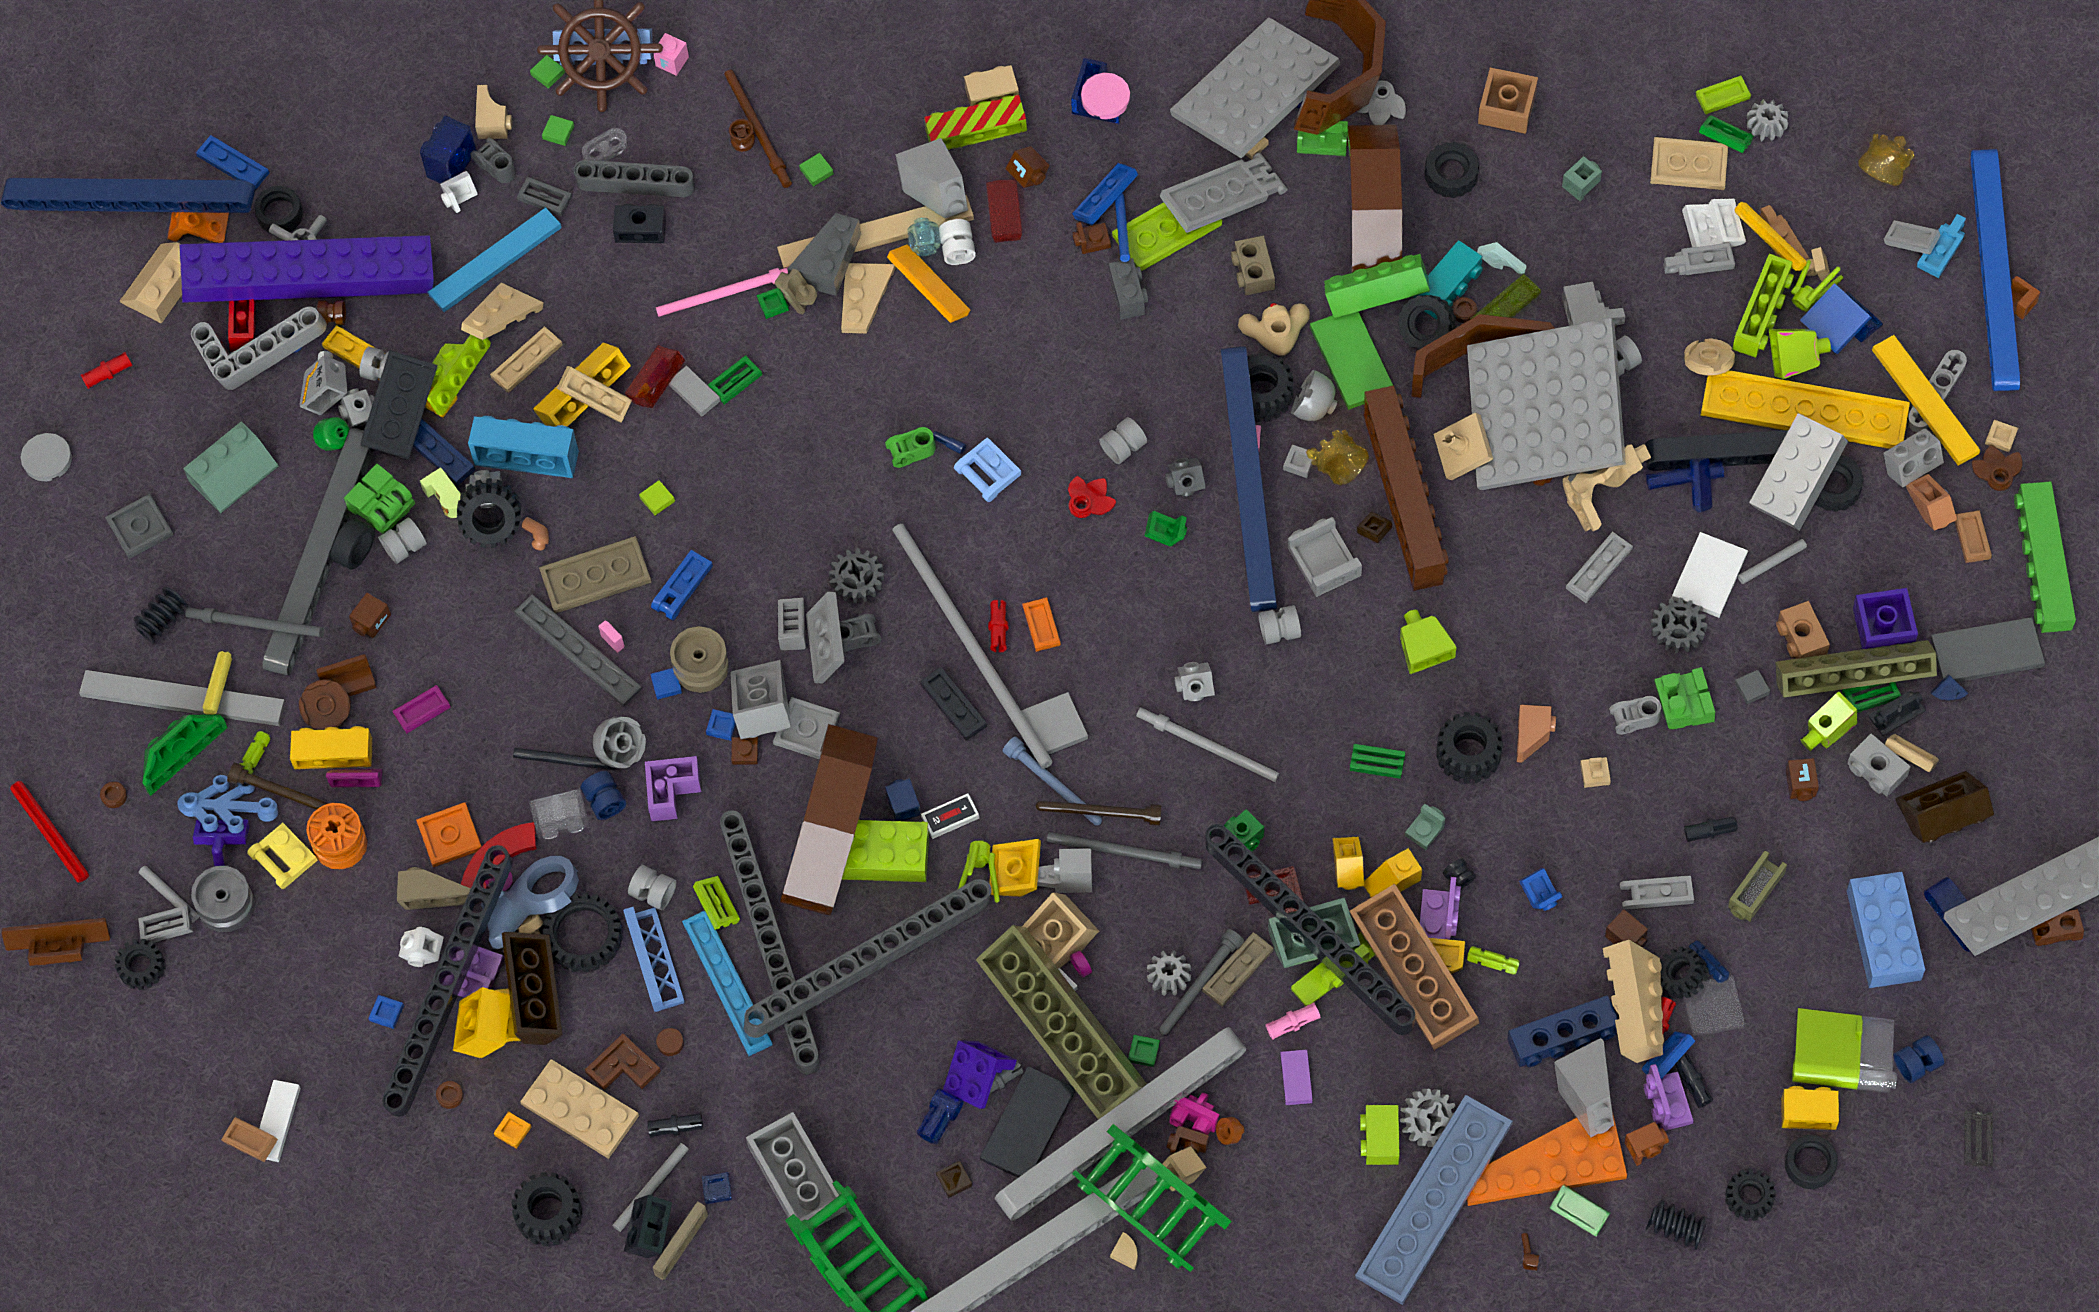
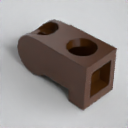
[2031,909,2084,946]

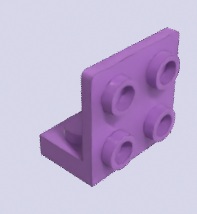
[1420,877,1461,940]
[1644,1064,1693,1131]

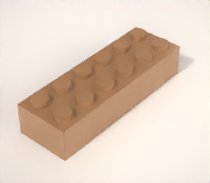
[1349,884,1479,1050]

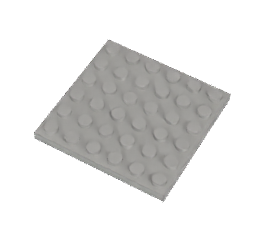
[1467,318,1626,490]

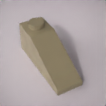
[397,867,479,910]

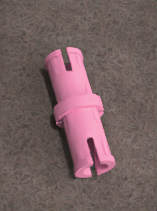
[1265,1002,1321,1040]

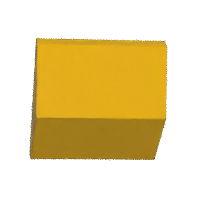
[989,839,1041,897]

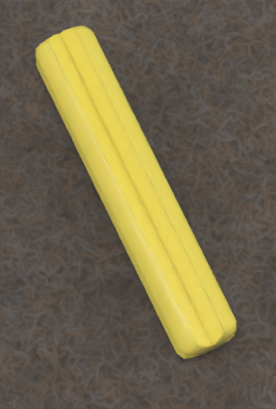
[202,651,232,715]

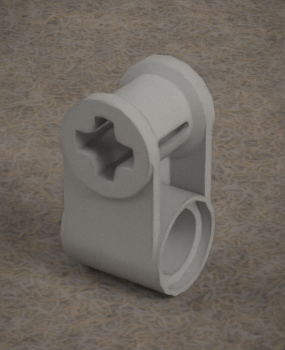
[1609,696,1661,735]

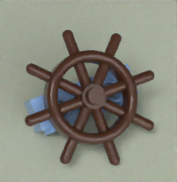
[537,0,663,112]

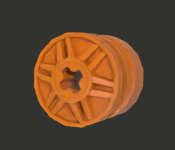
[306,803,368,869]

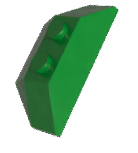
[143,715,228,796]

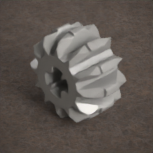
[1747,99,1788,142]
[1147,950,1191,996]

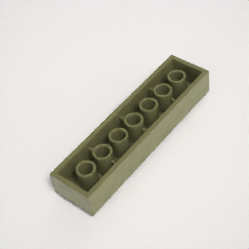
[976,925,1147,1120]

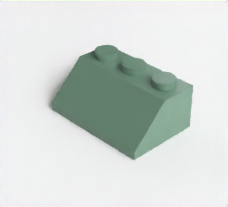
[183,421,278,513]
[1268,898,1360,968]

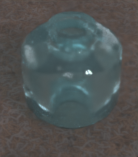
[907,218,941,256]

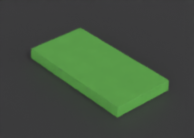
[1310,311,1393,410]

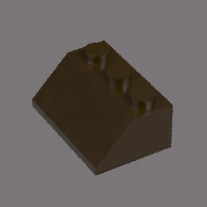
[1895,771,1994,843]

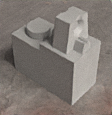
[1562,282,1625,326]
[1037,849,1092,893]

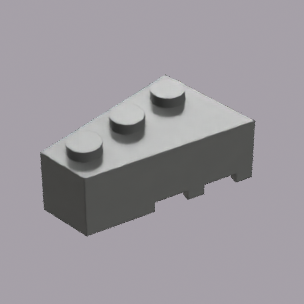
[787,213,861,296]

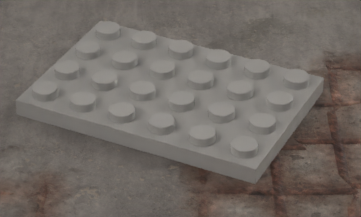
[1170,17,1340,158]

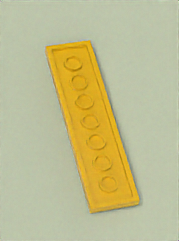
[1701,370,1910,449]

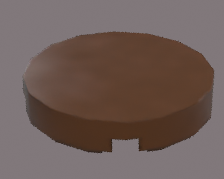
[299,679,351,730]

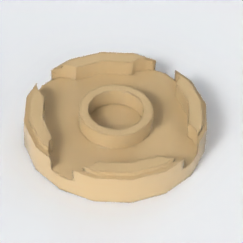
[1684,339,1735,375]

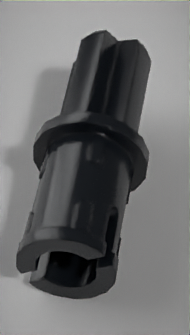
[1684,817,1738,842]

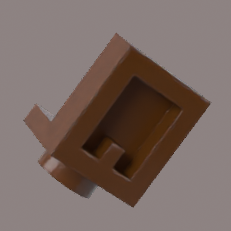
[1072,222,1111,254]
[1166,1126,1209,1155]

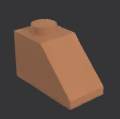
[1906,474,1957,531]
[1517,705,1556,762]

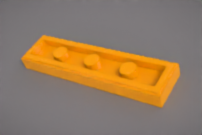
[887,244,970,323]

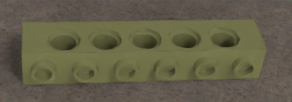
[1775,640,1937,697]

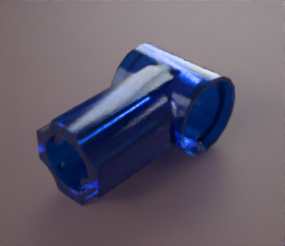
[917,1088,964,1145]

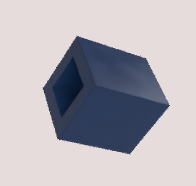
[885,779,921,821]

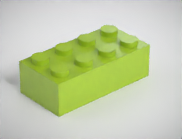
[842,820,929,882]

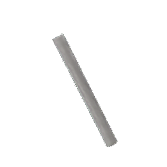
[612,1143,689,1232]

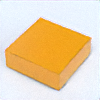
[494,1111,531,1149]

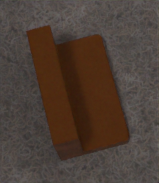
[316,654,377,697]

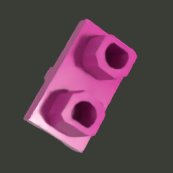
[1169,1092,1220,1135]

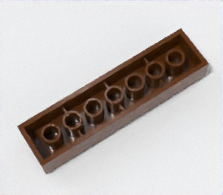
[1363,385,1448,591]

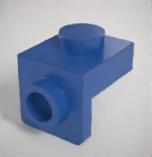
[1519,868,1563,911]

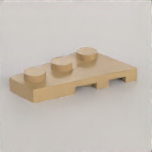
[841,263,896,333]
[461,283,543,340]

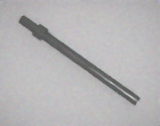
[185,607,324,637]
[1047,832,1203,869]

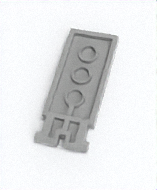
[1160,152,1288,233]

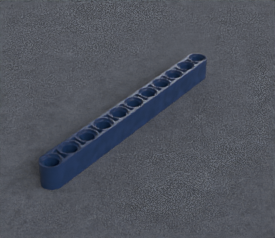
[1,178,256,213]
[1221,346,1277,612]

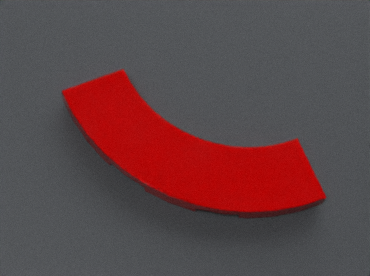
[461,822,536,889]

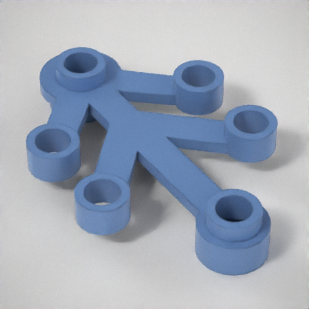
[177,775,278,833]

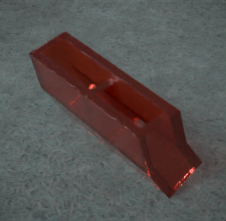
[986,180,1022,243]
[625,345,685,408]

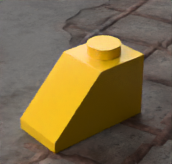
[1333,837,1364,890]
[1364,848,1422,898]

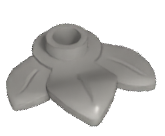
[1357,81,1406,125]

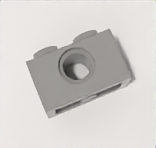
[1848,734,1911,797]

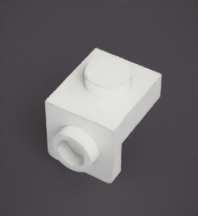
[440,171,478,213]

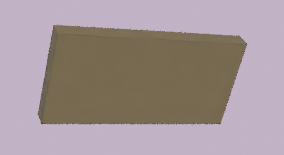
[539,536,651,614]

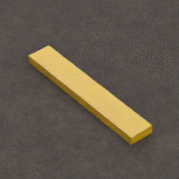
[322,325,457,418]
[1872,335,1980,466]

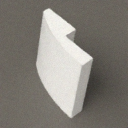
[1682,199,1746,247]

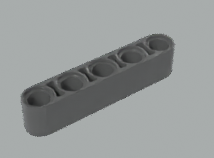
[574,160,695,197]

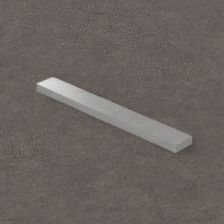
[79,670,285,726]

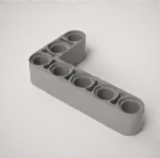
[191,307,327,390]

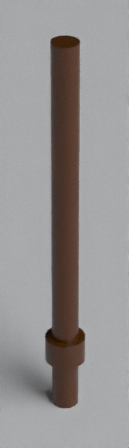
[724,70,792,188]

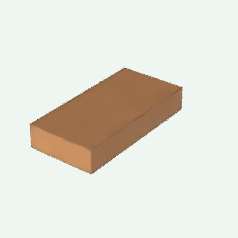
[1955,510,1992,563]
[221,1117,278,1162]

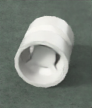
[939,219,976,265]

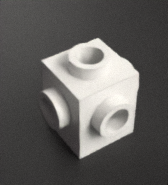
[399,927,444,967]

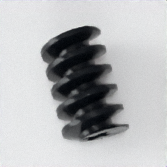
[134,587,189,644]
[1645,1199,1706,1250]

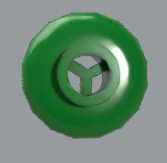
[313,417,350,451]

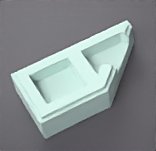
[1477,242,1526,274]

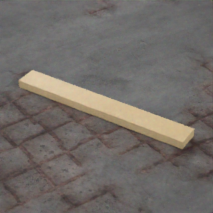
[777,195,974,269]

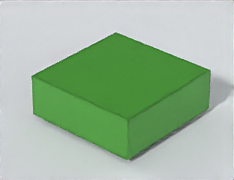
[530,55,565,89]
[542,115,574,146]
[799,153,834,187]

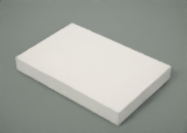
[1672,532,1748,618]

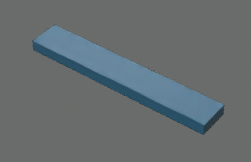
[428,208,561,312]
[682,911,772,1056]

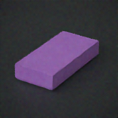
[1280,1050,1312,1105]

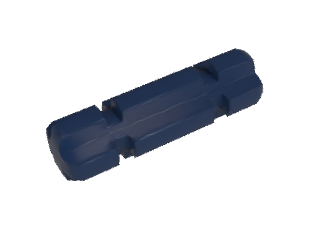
[1689,940,1730,984]

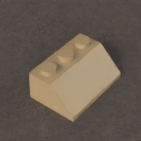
[120,242,182,323]

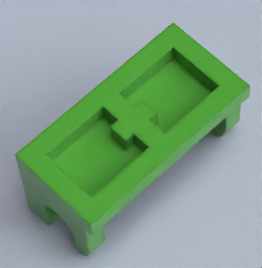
[1297,121,1348,156]

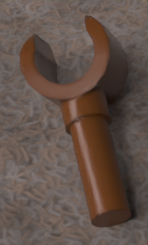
[1521,1233,1539,1271]

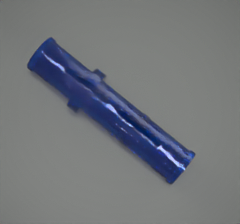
[1646,462,1724,490]

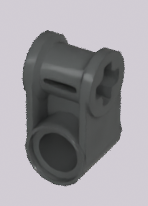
[470,137,516,183]
[839,614,881,652]

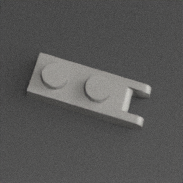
[1620,876,1694,909]

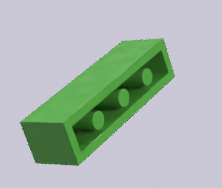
[1324,254,1430,318]

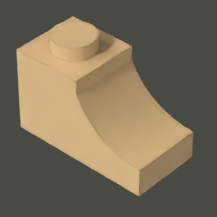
[475,85,512,139]

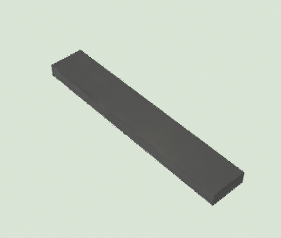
[514,594,642,707]

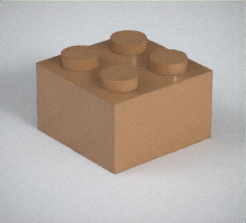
[1478,68,1538,134]

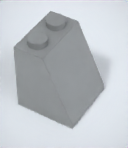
[895,138,968,218]
[1554,1038,1614,1137]

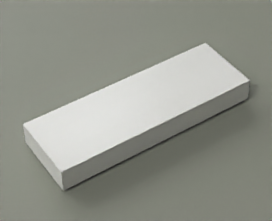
[259,1080,300,1162]

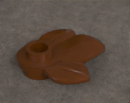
[1972,445,2022,491]

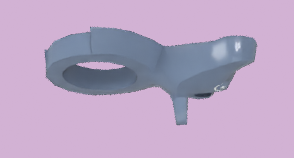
[481,856,579,949]

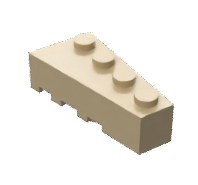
[1603,940,1664,1063]

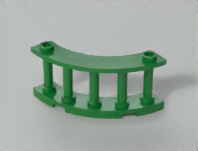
[1072,1124,1232,1272]
[785,1180,929,1312]

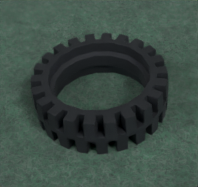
[543,893,622,973]

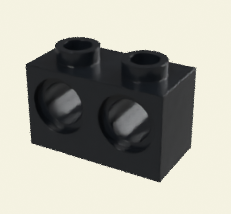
[624,1195,672,1258]

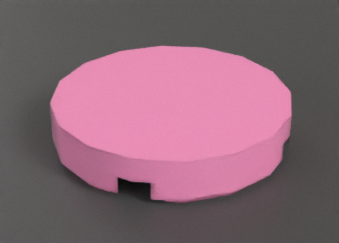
[1081,73,1130,119]

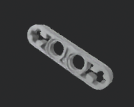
[1907,350,1967,432]

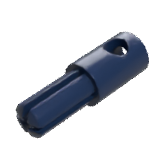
[933,431,966,455]

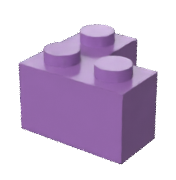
[645,756,701,821]

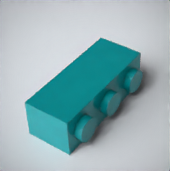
[1413,240,1483,319]

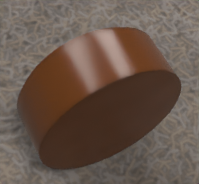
[1452,297,1477,323]
[100,782,127,808]
[656,1028,684,1056]
[436,1081,464,1109]

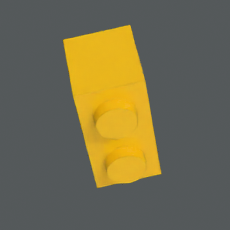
[1781,1086,1839,1130]

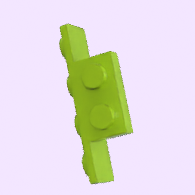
[427,334,491,415]
[1291,932,1375,1006]

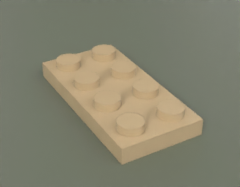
[520,1059,639,1159]

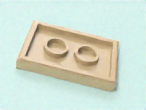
[1650,137,1728,190]

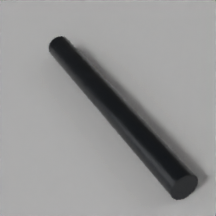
[513,748,616,771]

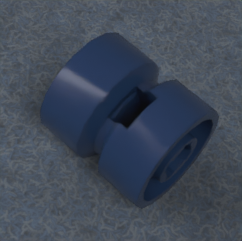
[580,771,627,820]
[1893,1035,1944,1083]

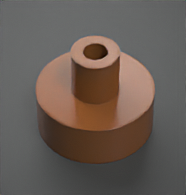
[1216,1117,1244,1145]

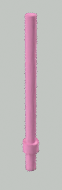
[656,267,788,317]

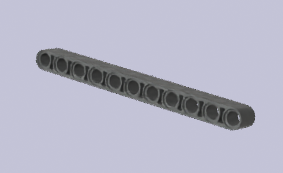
[263,427,375,676]
[720,810,820,1075]
[744,879,991,1038]

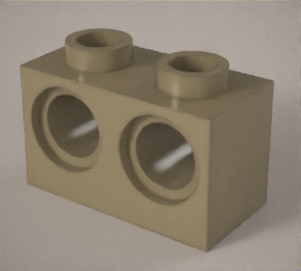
[1231,236,1275,295]

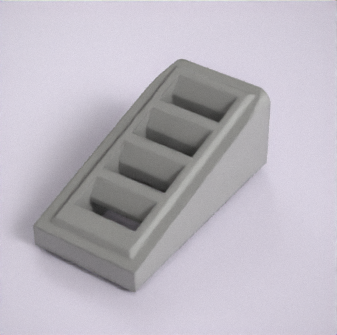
[778,598,806,650]

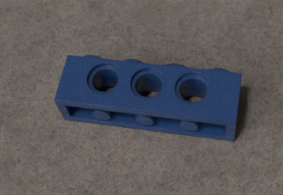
[1507,995,1618,1067]

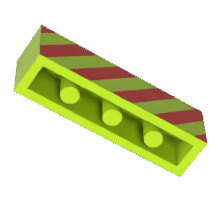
[924,95,1027,150]

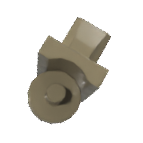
[774,269,817,315]

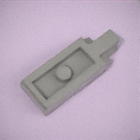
[1663,243,1735,275]

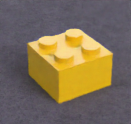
[453,987,512,1058]

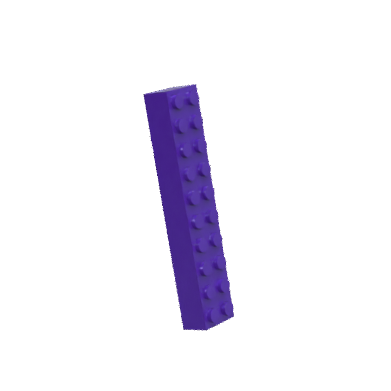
[179,236,434,303]

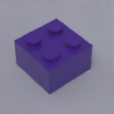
[1853,588,1918,649]

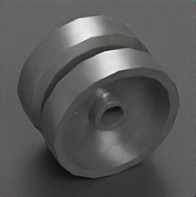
[191,866,255,932]

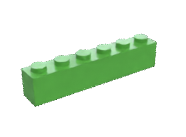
[2014,482,2076,633]

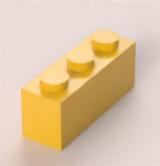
[290,726,372,769]

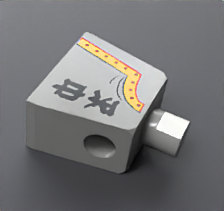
[300,351,347,415]

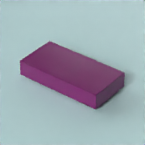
[393,685,451,734]

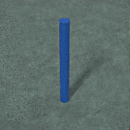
[1115,193,1130,262]

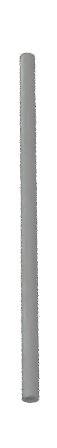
[893,524,1053,769]

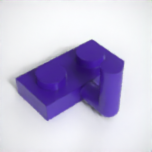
[193,819,249,867]

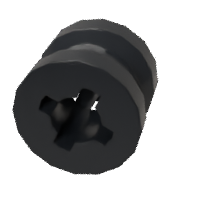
[1442,858,1476,890]

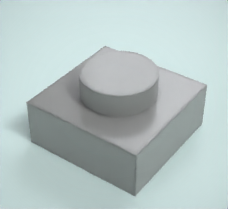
[1283,445,1316,478]

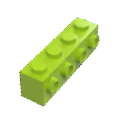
[1732,254,1794,358]

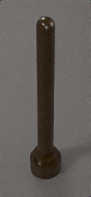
[227,762,330,810]
[1036,801,1161,826]

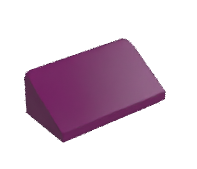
[326,769,382,787]

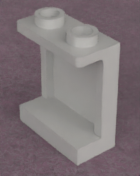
[1288,517,1362,597]

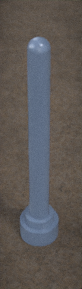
[1002,736,1102,825]

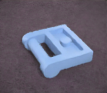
[954,437,1021,502]

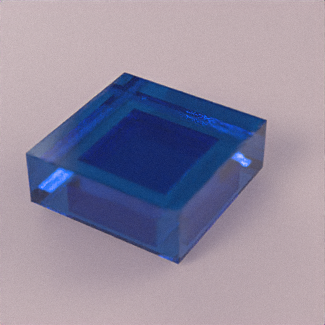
[702,1172,732,1204]

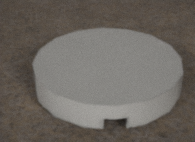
[21,433,72,482]

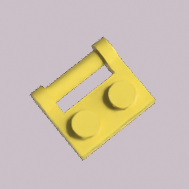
[247,823,318,889]

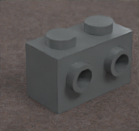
[1109,258,1148,320]

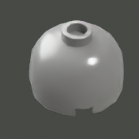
[1291,370,1337,421]
[593,717,646,768]

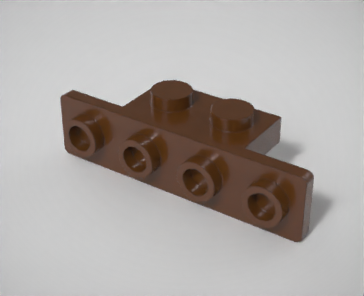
[1,918,110,966]

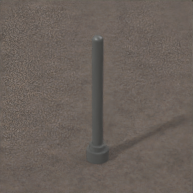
[1159,929,1244,1035]

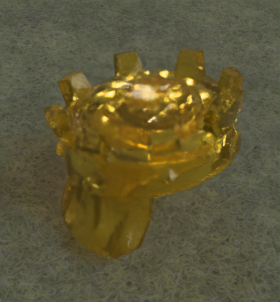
[1858,133,1915,186]
[1306,430,1369,486]

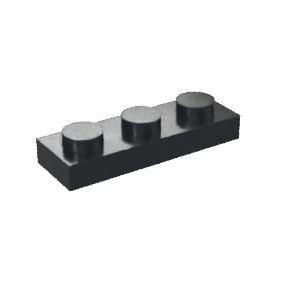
[920,667,987,741]

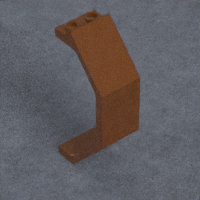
[1294,0,1386,135]
[1347,125,1402,273]
[1411,314,1555,398]
[780,724,878,915]

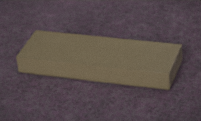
[1202,932,1274,1007]
[653,1201,708,1280]

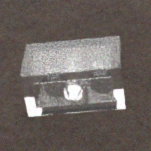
[529,789,589,839]

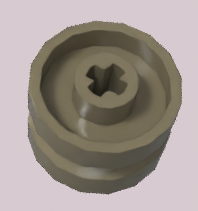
[670,626,729,693]

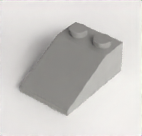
[731,660,791,739]

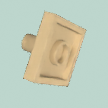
[1434,413,1493,480]

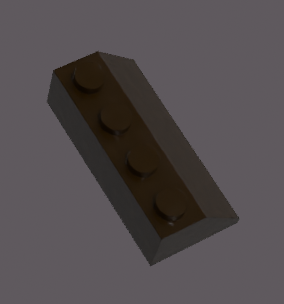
[502,932,563,1045]

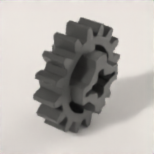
[829,548,884,603]
[1650,597,1707,653]

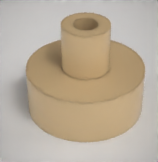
[517,914,543,934]

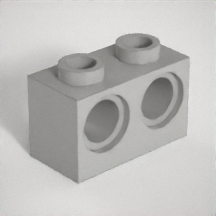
[1884,428,1944,487]

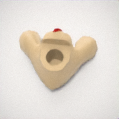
[1238,303,1310,356]

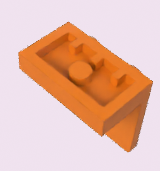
[167,212,229,243]

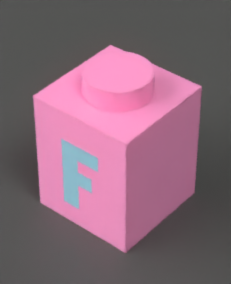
[653,33,689,76]

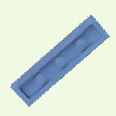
[623,907,685,1012]

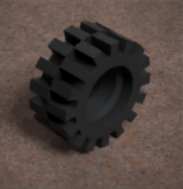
[115,939,165,990]
[1660,946,1709,999]
[1725,1168,1776,1221]

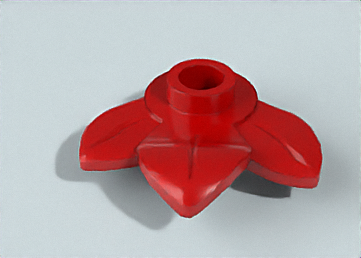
[1068,476,1116,518]

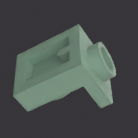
[1405,804,1445,850]

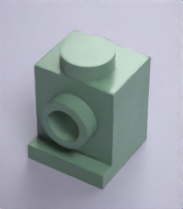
[1562,156,1602,201]

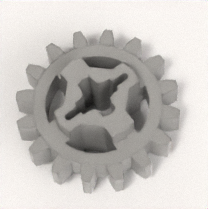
[1400,1089,1455,1147]

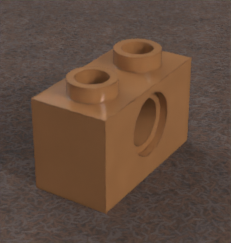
[1776,601,1830,659]

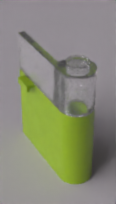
[1792,1008,1897,1093]

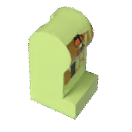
[420,468,461,518]

